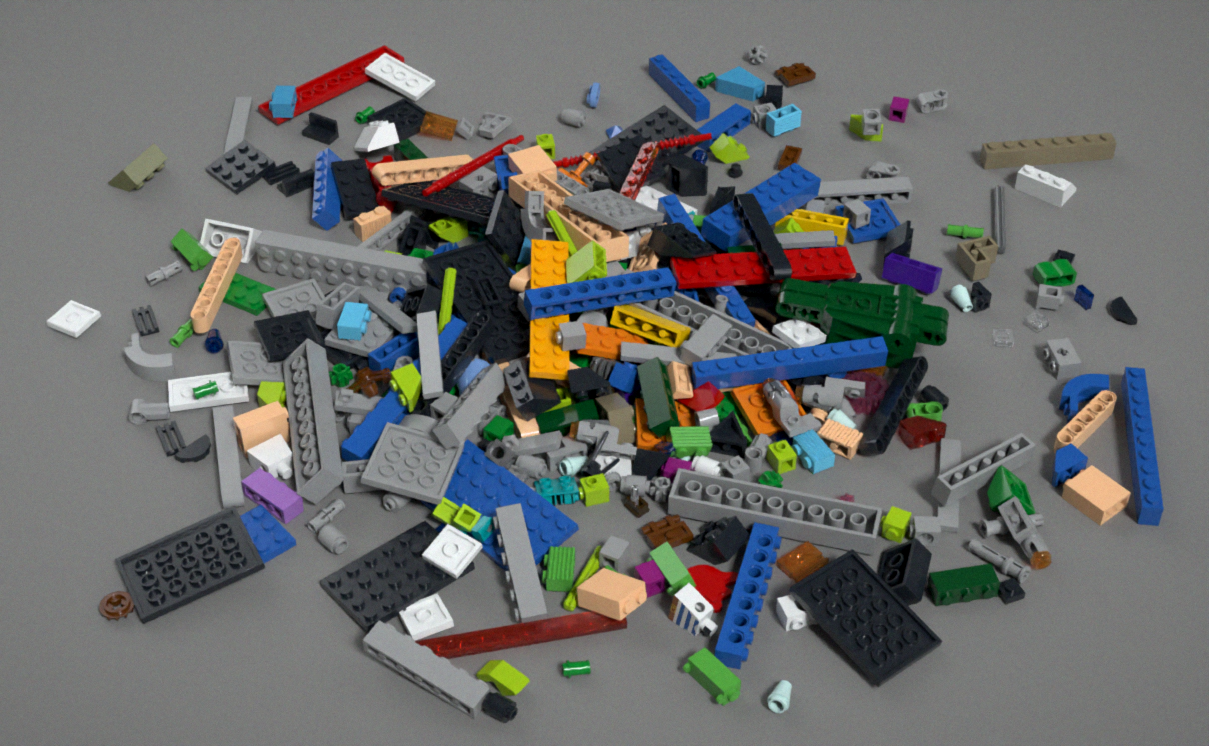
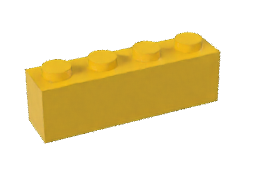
[775,209,849,245]
[610,304,691,348]

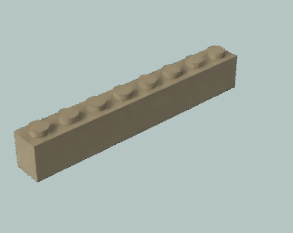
[980,133,1117,170]

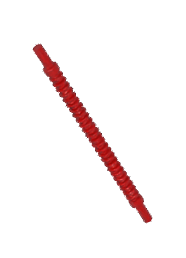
[553,133,712,168]
[422,135,524,196]

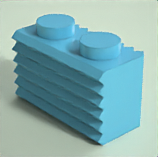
[766,104,802,136]
[337,302,372,341]
[791,429,835,474]

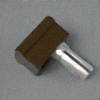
[624,485,650,518]

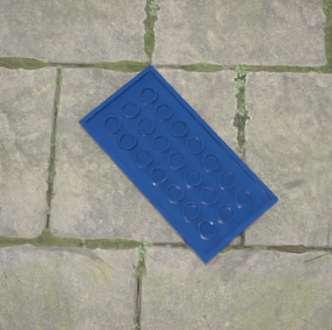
[418,439,579,571]

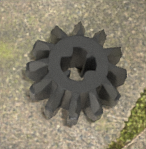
[590,356,623,380]

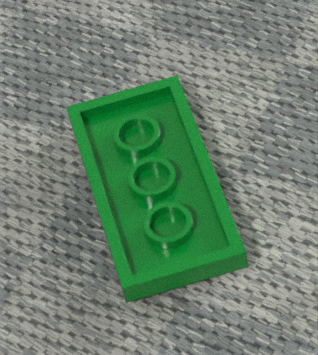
[199,273,276,316]

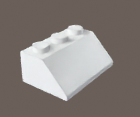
[354,120,399,152]
[1015,164,1077,208]
[200,218,262,264]

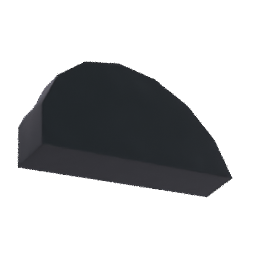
[1110,296,1138,325]
[175,434,211,463]

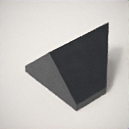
[710,186,735,214]
[409,215,440,249]
[396,223,426,256]
[710,411,747,459]
[632,448,671,481]

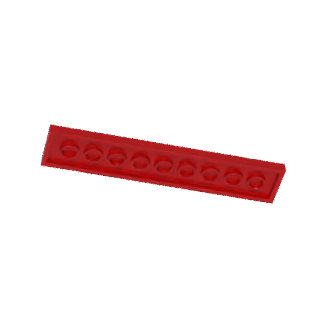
[258,45,405,125]
[670,247,857,289]

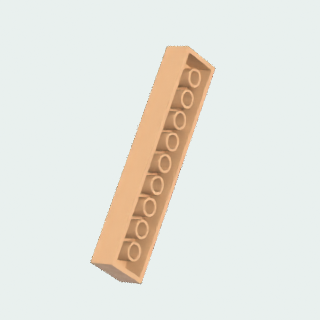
[509,170,629,262]

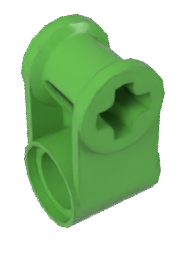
[905,402,943,429]

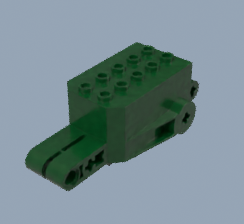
[776,278,949,369]

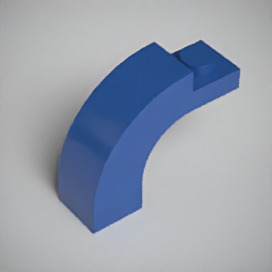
[494,155,517,195]
[1059,374,1109,424]

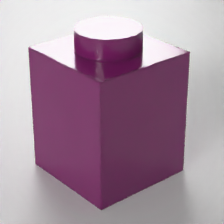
[889,96,910,123]
[660,457,692,484]
[634,560,665,598]

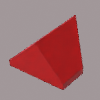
[677,381,725,411]

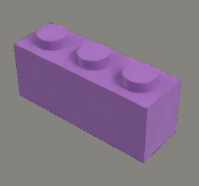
[241,468,304,525]

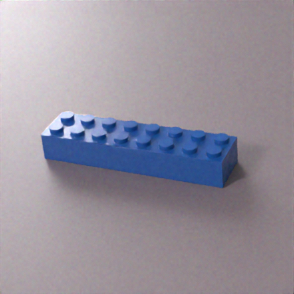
[701,163,821,252]

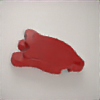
[687,565,738,613]

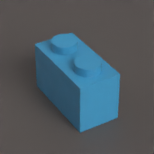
[269,85,297,118]

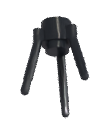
[581,431,620,478]

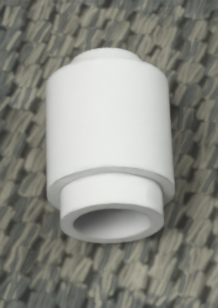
[692,455,721,476]

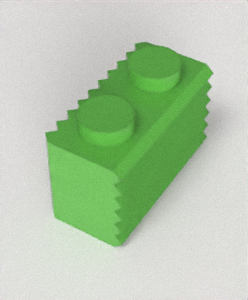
[666,426,712,458]
[542,546,575,592]

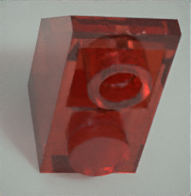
[898,415,947,450]

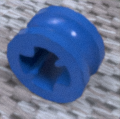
[389,287,406,306]

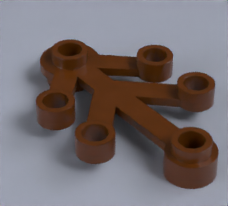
[346,367,392,398]

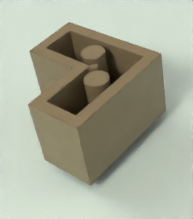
[955,235,998,281]
[595,393,636,445]

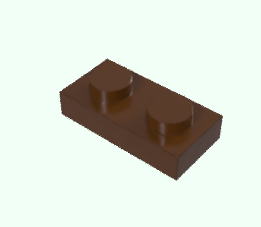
[778,145,802,170]

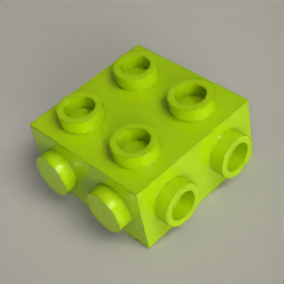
[566,240,607,283]

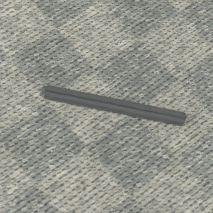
[994,185,1006,254]

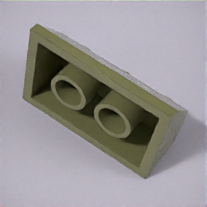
[108,143,168,192]

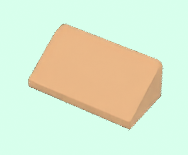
[667,361,693,399]

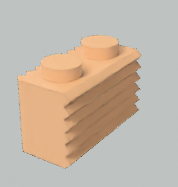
[353,206,392,242]
[817,418,863,460]

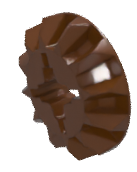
[99,591,135,621]

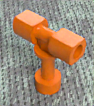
[558,152,596,187]

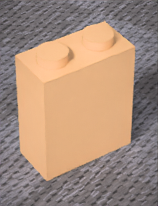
[508,145,557,181]
[233,401,290,458]
[1062,465,1131,526]
[577,568,647,621]

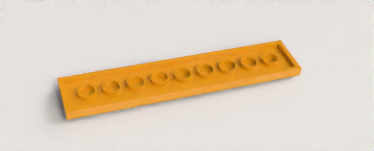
[529,239,570,380]

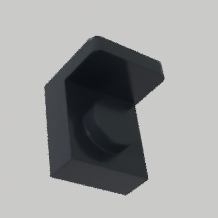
[971,281,992,313]

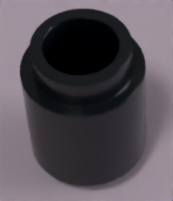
[920,385,949,411]
[482,692,518,723]

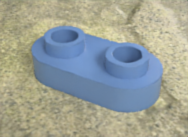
[587,82,601,108]

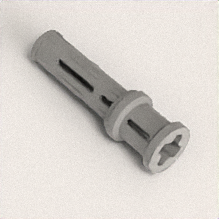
[979,513,1044,538]
[968,538,1031,584]

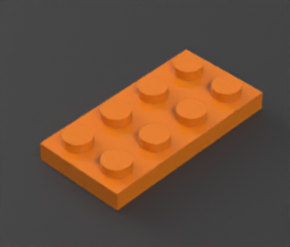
[577,323,648,364]

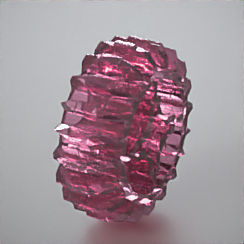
[841,370,889,415]

